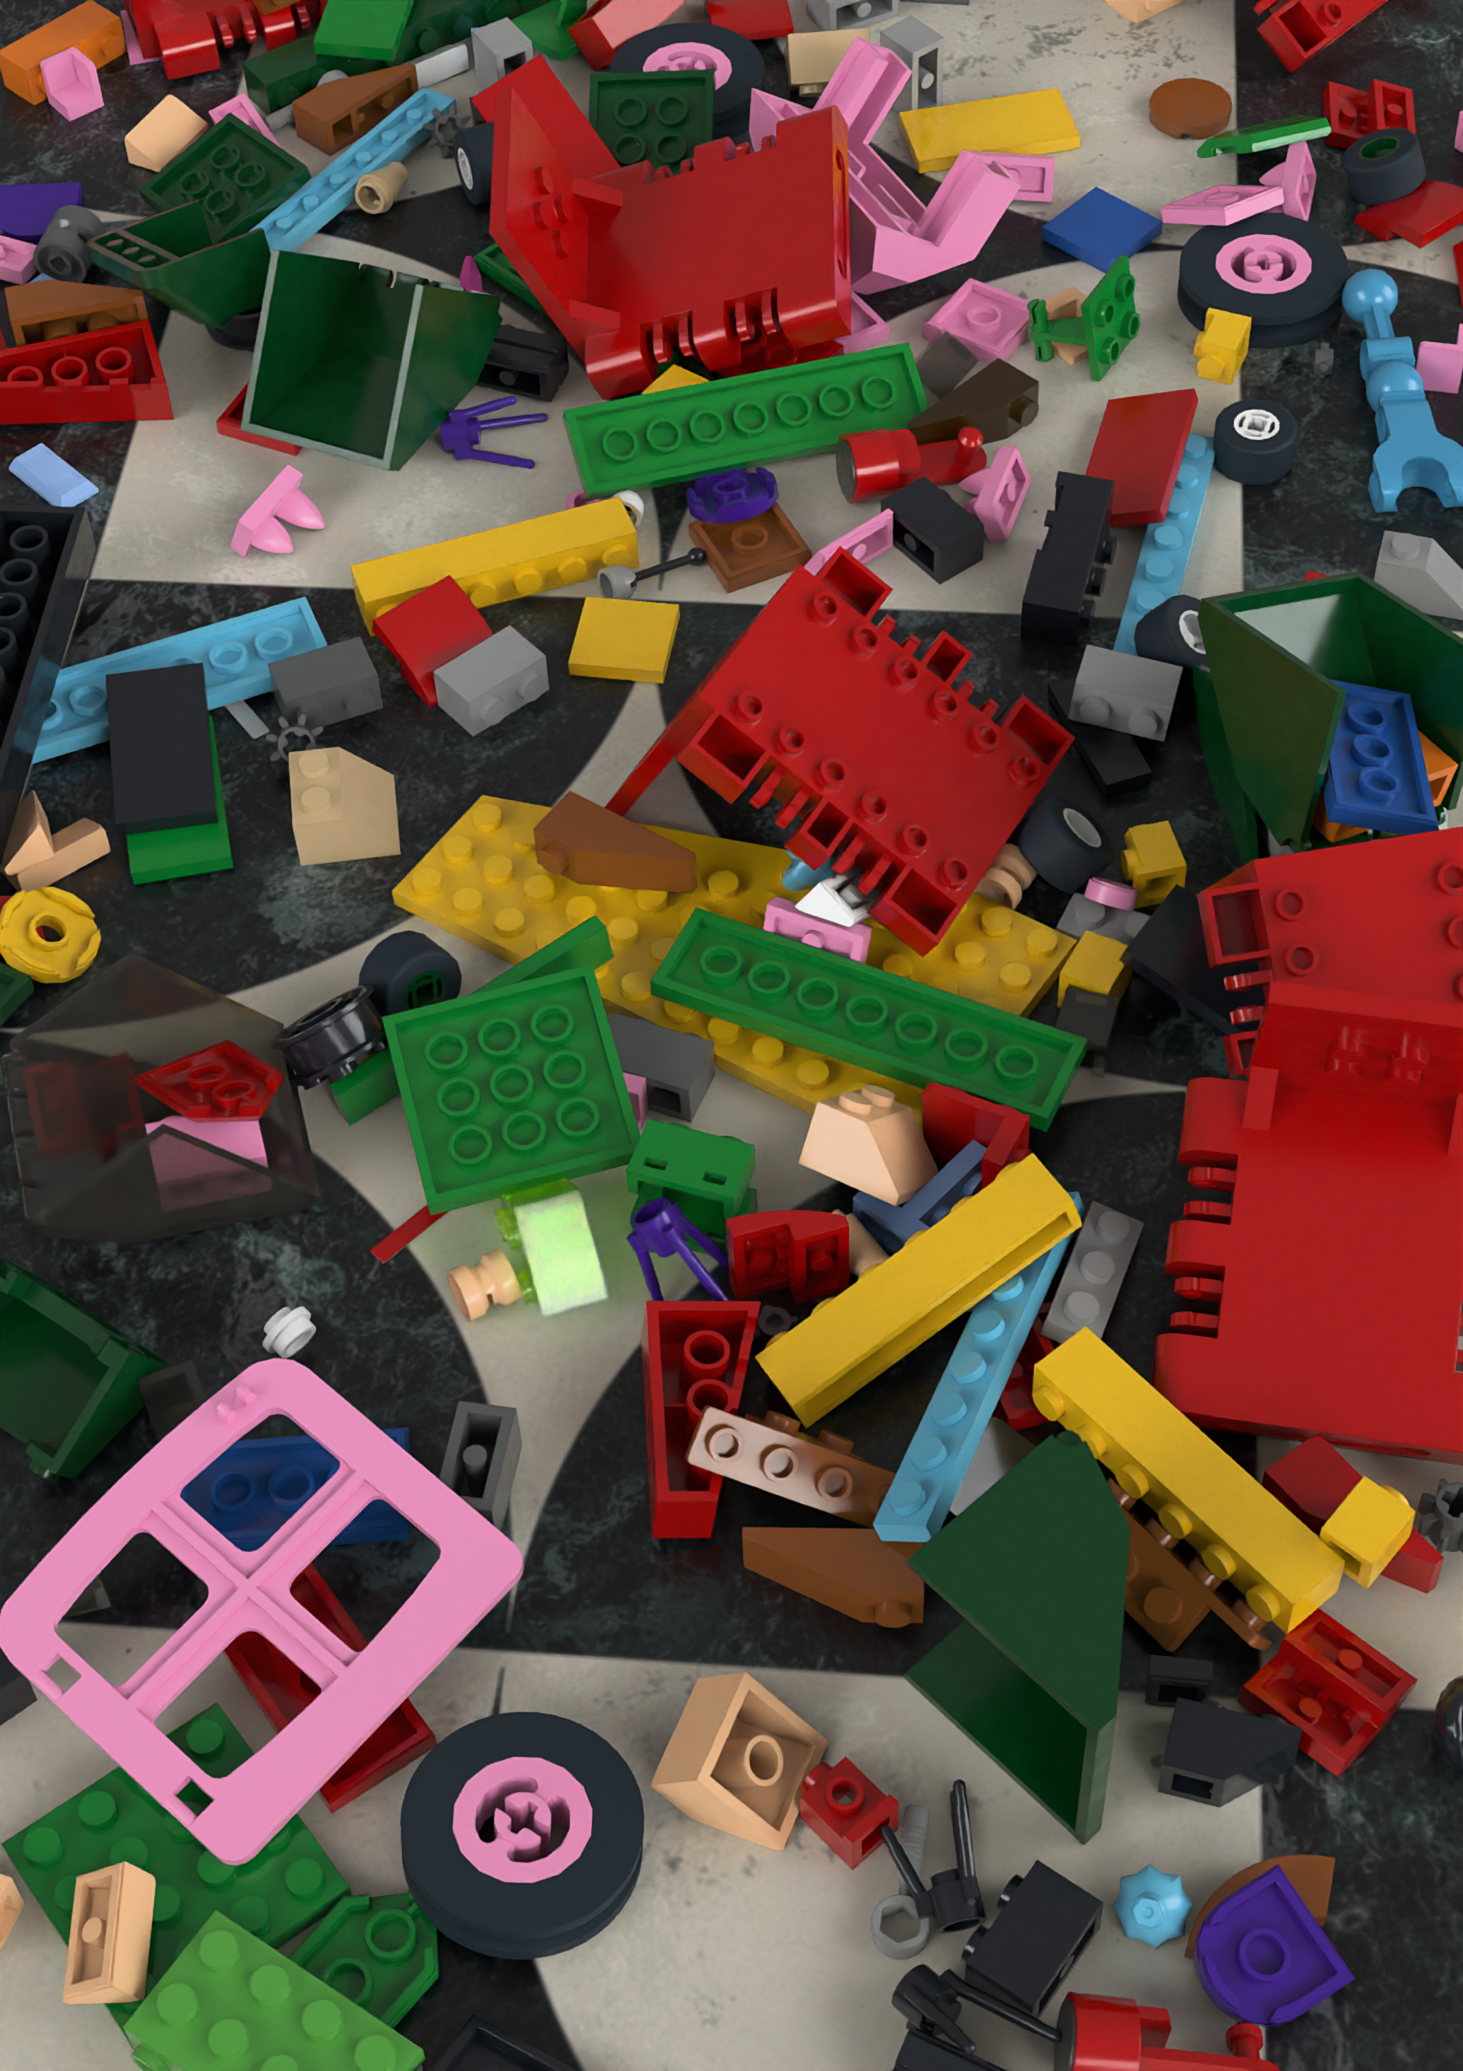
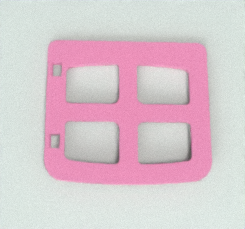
[0,1358,524,1866]

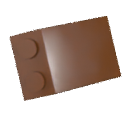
[4,280,148,347]

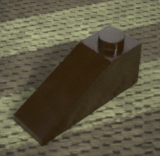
[907,358,1039,445]

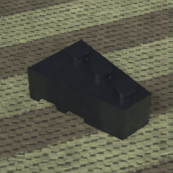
[1020,471,1117,647]

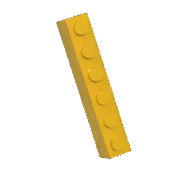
[350,496,639,637]
[755,1153,1083,1429]
[1032,1326,1345,1634]

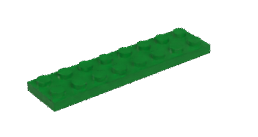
[562,342,929,501]
[650,907,1088,1132]

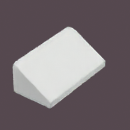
[401,43,469,90]
[795,867,878,927]

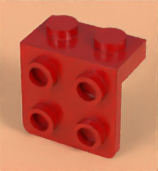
[922,1083,1031,1189]

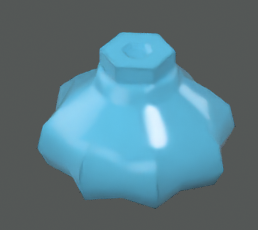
[782,849,838,891]
[1111,1863,1194,1949]

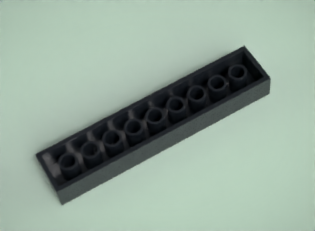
[0,504,96,865]

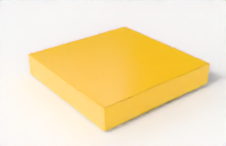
[568,596,680,684]

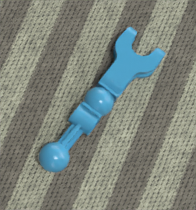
[1342,268,1463,513]

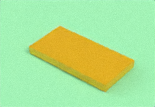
[899,88,1080,174]

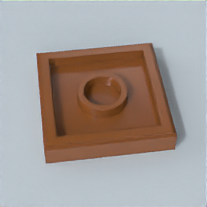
[689,502,812,594]

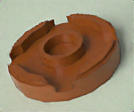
[1149,78,1232,140]

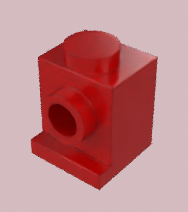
[800,1756,899,1870]

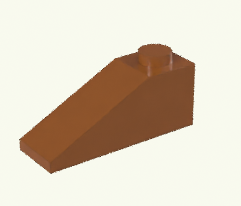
[292,63,419,156]
[533,791,697,894]
[742,1527,924,1628]

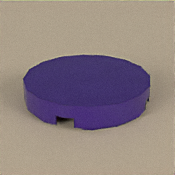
[686,467,779,523]

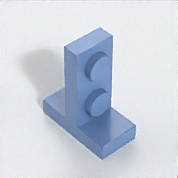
[853,1139,987,1256]

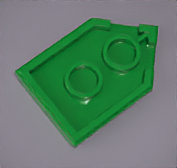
[1197,115,1331,159]
[288,1889,439,2029]

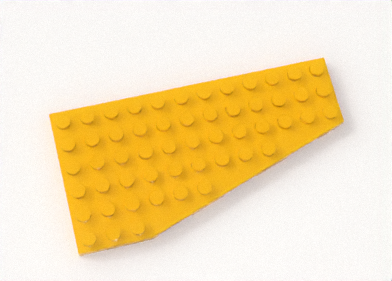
[392,795,1077,1135]

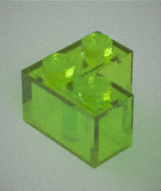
[494,1178,608,1317]

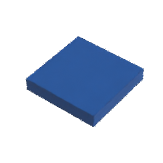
[1041,187,1163,273]

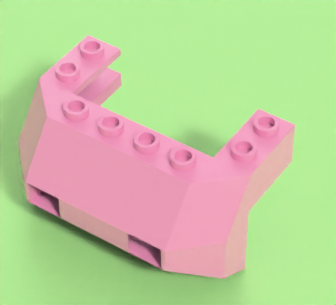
[749,36,1021,295]

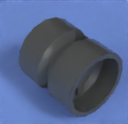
[33,205,106,283]

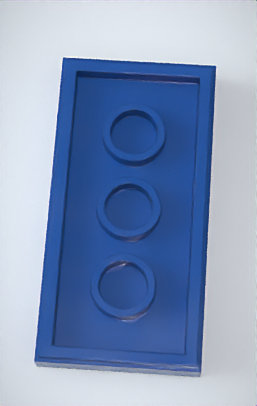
[1322,679,1438,835]
[181,1427,411,1552]

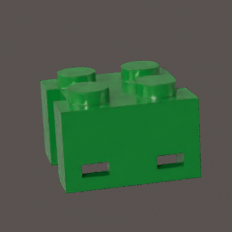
[626,1119,758,1256]

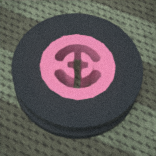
[610,23,765,140]
[1177,213,1348,349]
[400,1712,645,1959]

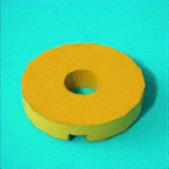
[0,887,101,983]

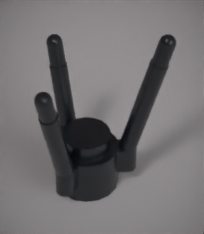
[879,1779,987,1933]
[892,1964,1062,2055]

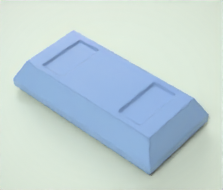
[9,443,99,507]

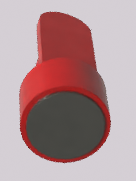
[835,426,987,504]
[1054,1992,1281,2071]

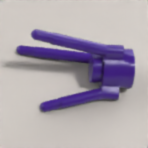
[440,396,548,469]
[626,1197,729,1301]

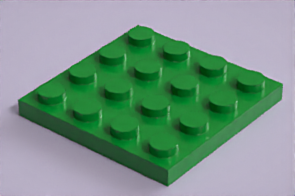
[382,964,641,1215]
[1,1702,352,2049]

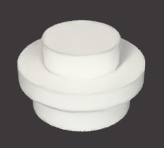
[262,1306,316,1359]

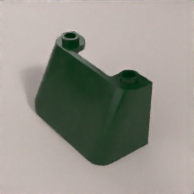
[0,1256,174,1483]

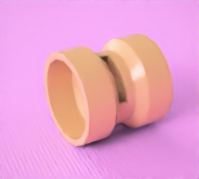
[973,844,1038,910]
[446,1248,522,1322]

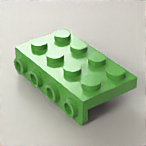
[123,1910,425,2071]

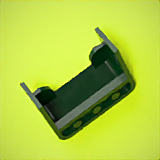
[86,199,271,329]

